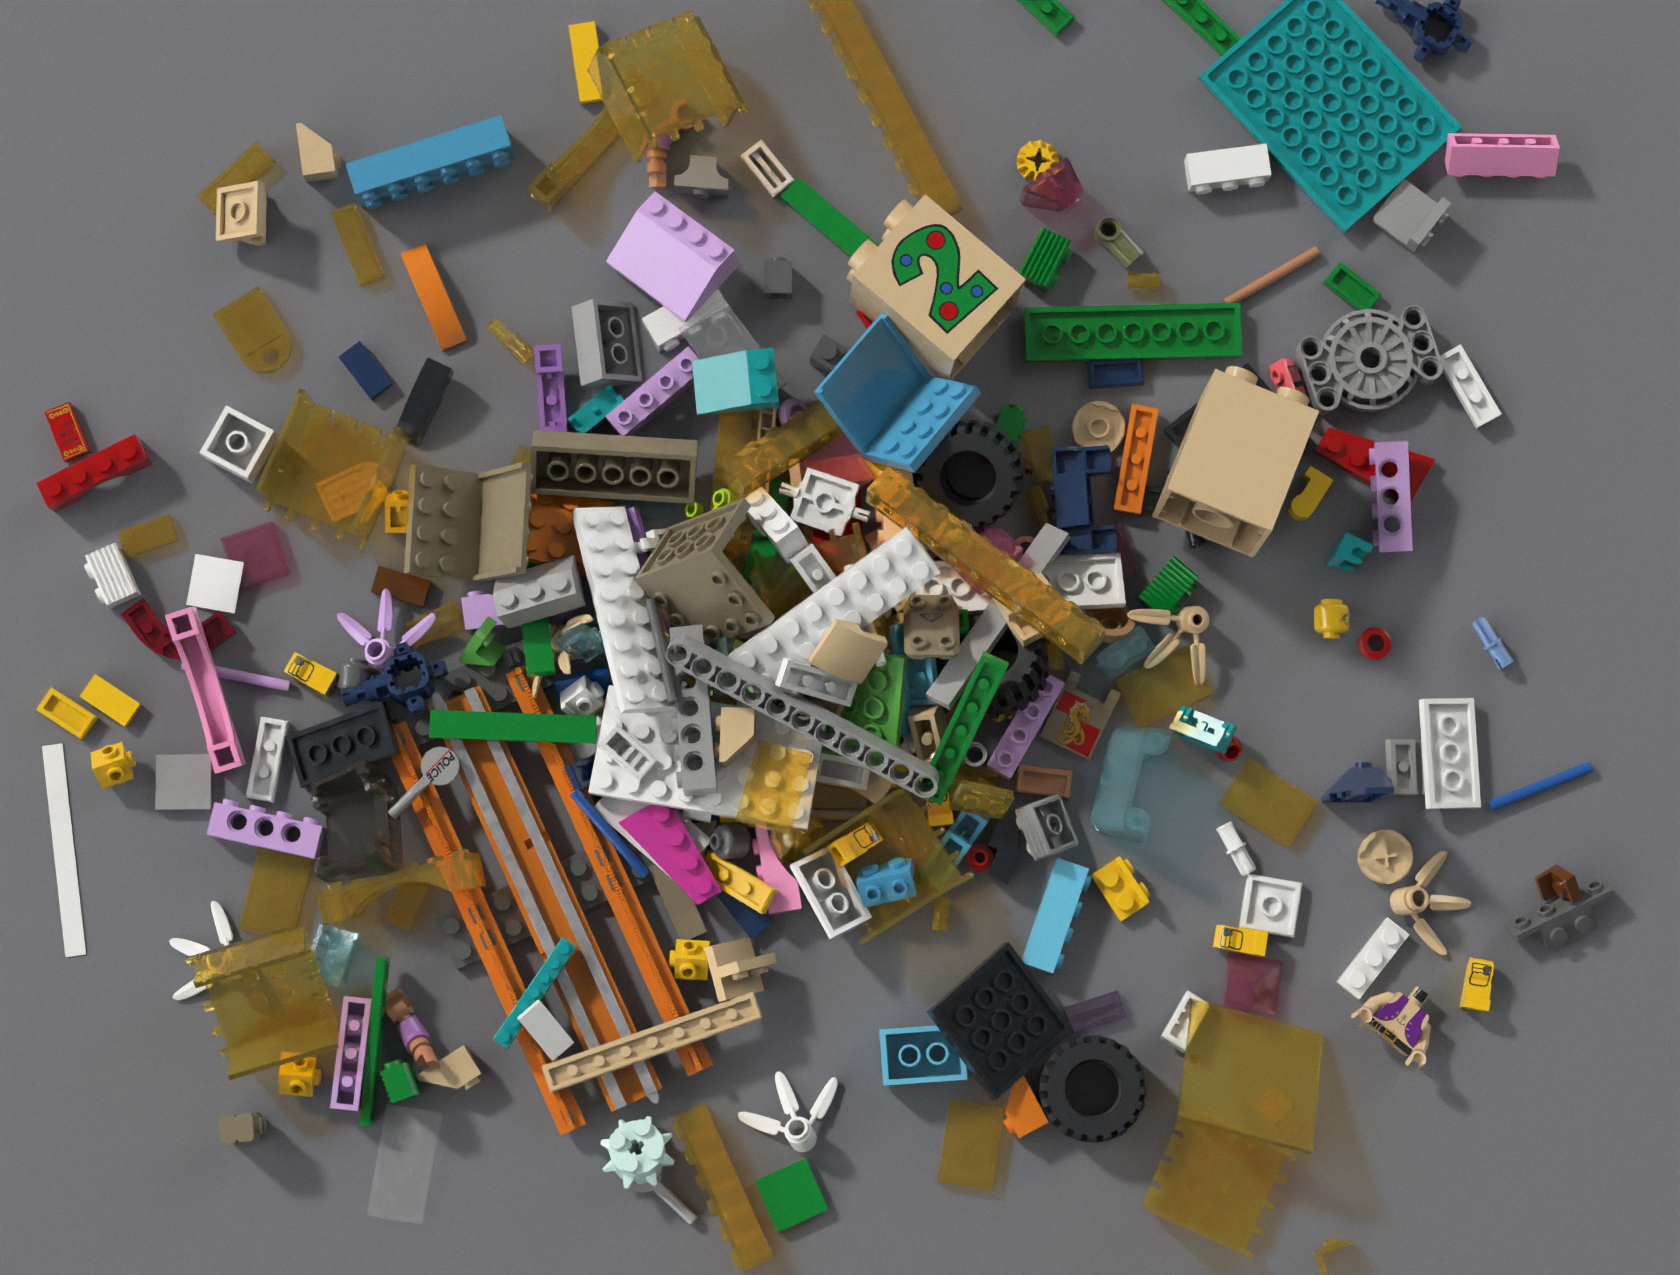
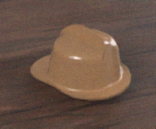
[1084,604,1135,647]

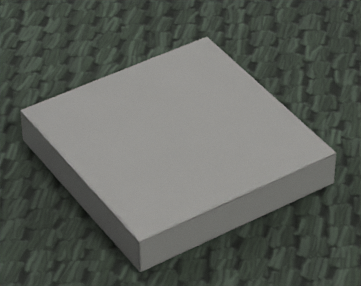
[155,754,213,810]

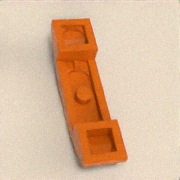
[401,244,467,351]

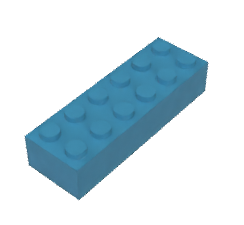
[346,115,516,209]

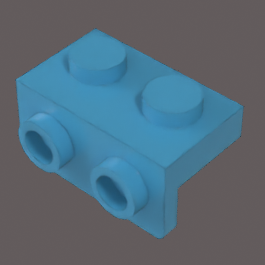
[856,857,917,907]

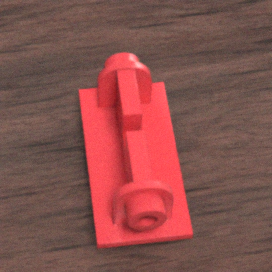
[1269,358,1310,406]

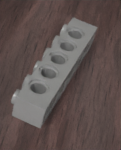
[665,624,718,796]

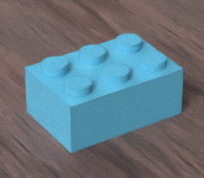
[879,1025,967,1086]

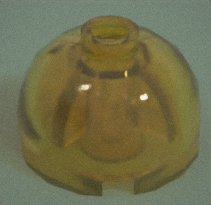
[770,814,826,864]

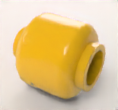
[1314,599,1349,639]

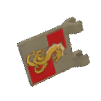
[1040,670,1121,760]

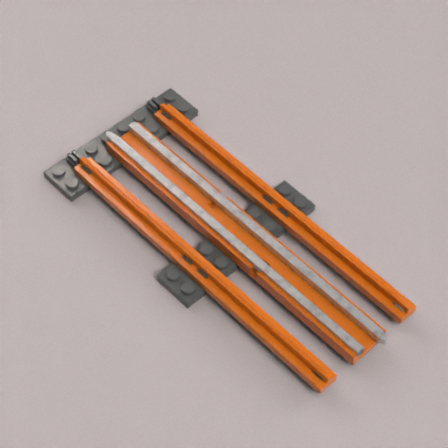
[366,639,714,1136]

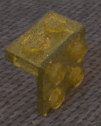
[948,766,1014,819]

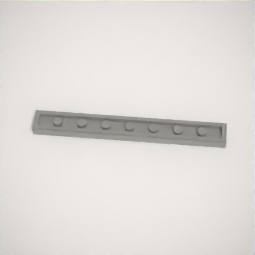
[926,523,1070,710]

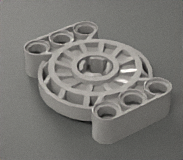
[1295,305,1443,416]

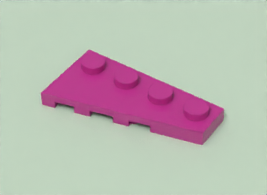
[618,804,722,905]

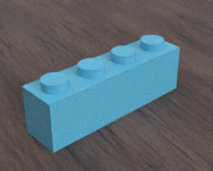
[1022,858,1092,974]

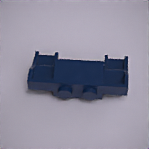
[1050,445,1118,556]

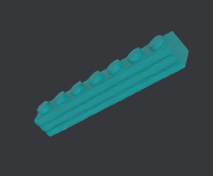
[493,937,578,1049]

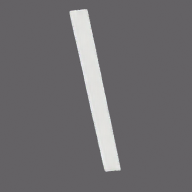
[42,743,86,957]

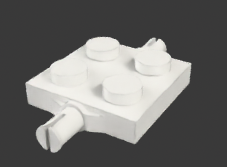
[779,467,871,537]

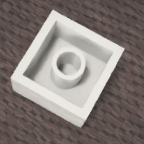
[199,405,279,484]

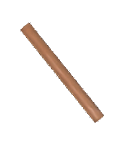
[1223,246,1321,303]

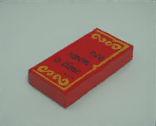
[44,401,91,463]

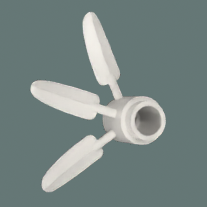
[169,901,247,1000]
[738,1071,838,1152]

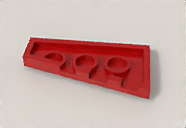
[1314,427,1436,501]

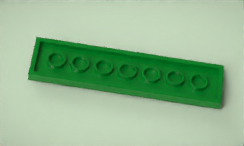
[1024,303,1242,363]

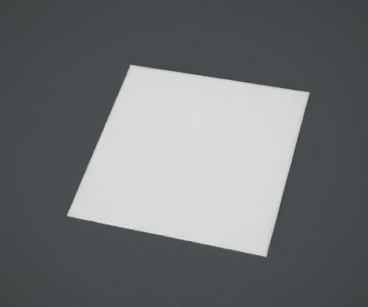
[186,554,244,613]

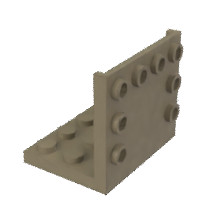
[404,462,533,583]
[634,498,775,646]

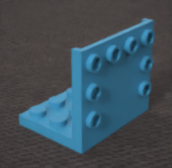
[814,314,981,473]

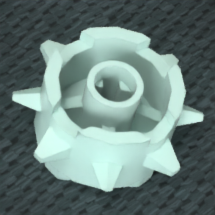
[600,1116,675,1189]

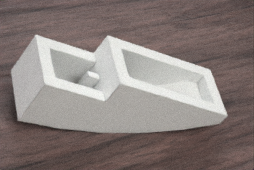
[816,753,870,790]

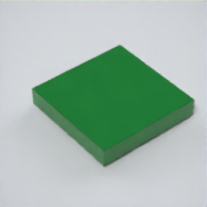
[755,1158,828,1233]

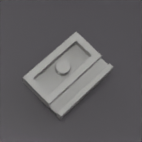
[1385,739,1425,795]

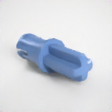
[1472,617,1514,670]

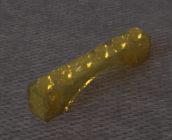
[527,69,657,213]
[316,849,486,925]

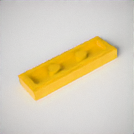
[568,21,607,104]
[704,850,778,914]

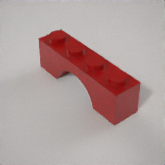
[36,434,153,512]

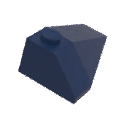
[1321,762,1394,803]

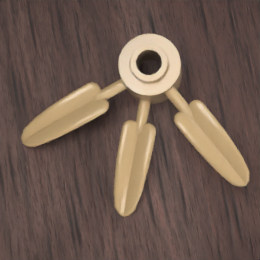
[1127,606,1209,686]
[532,614,593,698]
[1390,851,1472,956]

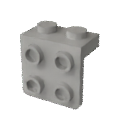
[1373,180,1451,253]

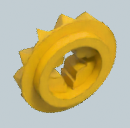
[1016,140,1060,183]

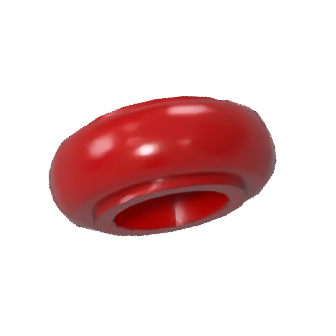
[1358,627,1392,661]

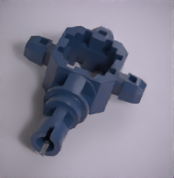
[1375,0,1473,64]
[341,642,449,715]

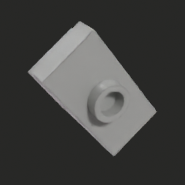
[674,155,729,198]

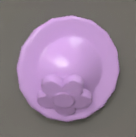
[778,399,809,432]

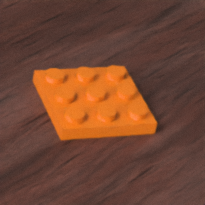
[527,494,614,577]

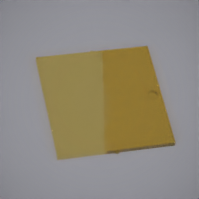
[1177,999,1323,1154]

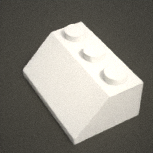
[790,848,872,939]

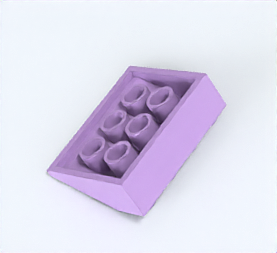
[606,192,739,323]

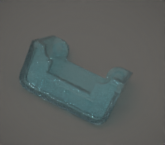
[1090,727,1172,844]

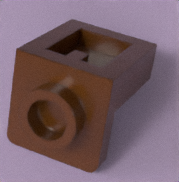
[1535,864,1582,903]

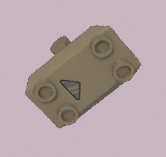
[903,595,960,659]

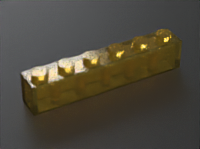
[719,400,845,500]
[672,1103,774,1272]

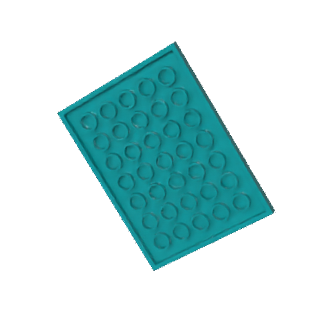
[1198,0,1462,234]

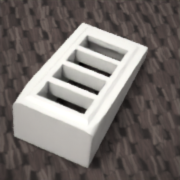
[596,724,658,782]

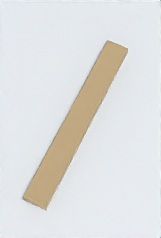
[541,992,763,1093]

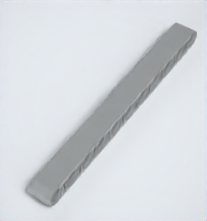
[666,634,940,798]

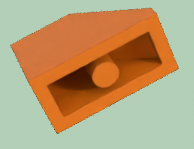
[1003,1075,1049,1138]

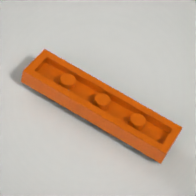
[1113,404,1159,516]

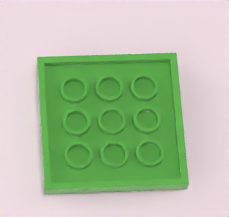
[800,653,908,759]

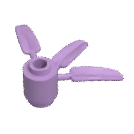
[337,588,436,672]

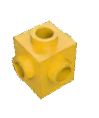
[90,742,136,789]
[669,939,710,980]
[278,1055,321,1097]

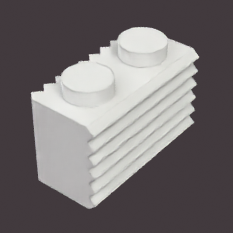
[84,543,141,608]

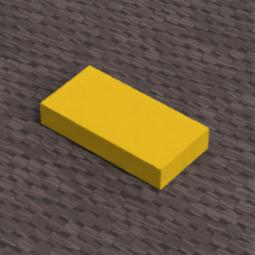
[79,674,142,727]
[36,687,99,740]

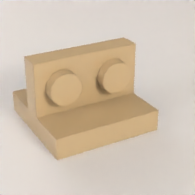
[216,181,267,246]
[704,937,777,1002]

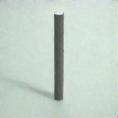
[645,599,679,705]

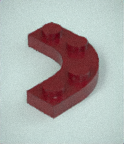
[121,598,237,660]

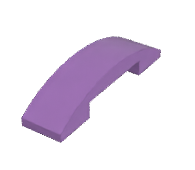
[534,344,568,432]

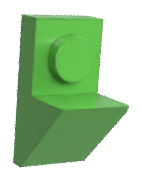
[458,616,506,666]

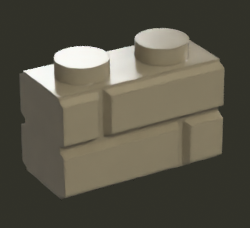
[218,1112,267,1144]

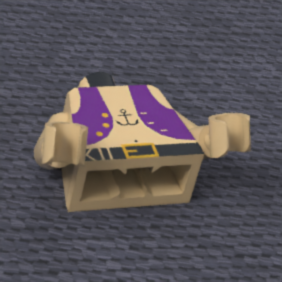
[1351,986,1431,1071]

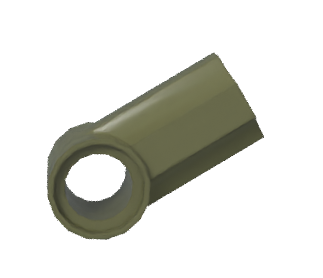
[1093,217,1144,269]

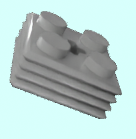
[1015,794,1078,861]

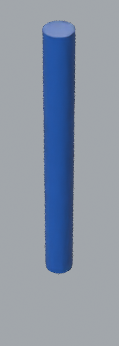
[1488,762,1593,812]
[570,788,650,878]

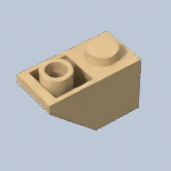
[714,707,757,768]

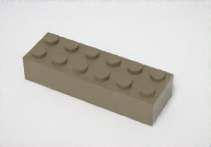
[530,430,698,504]

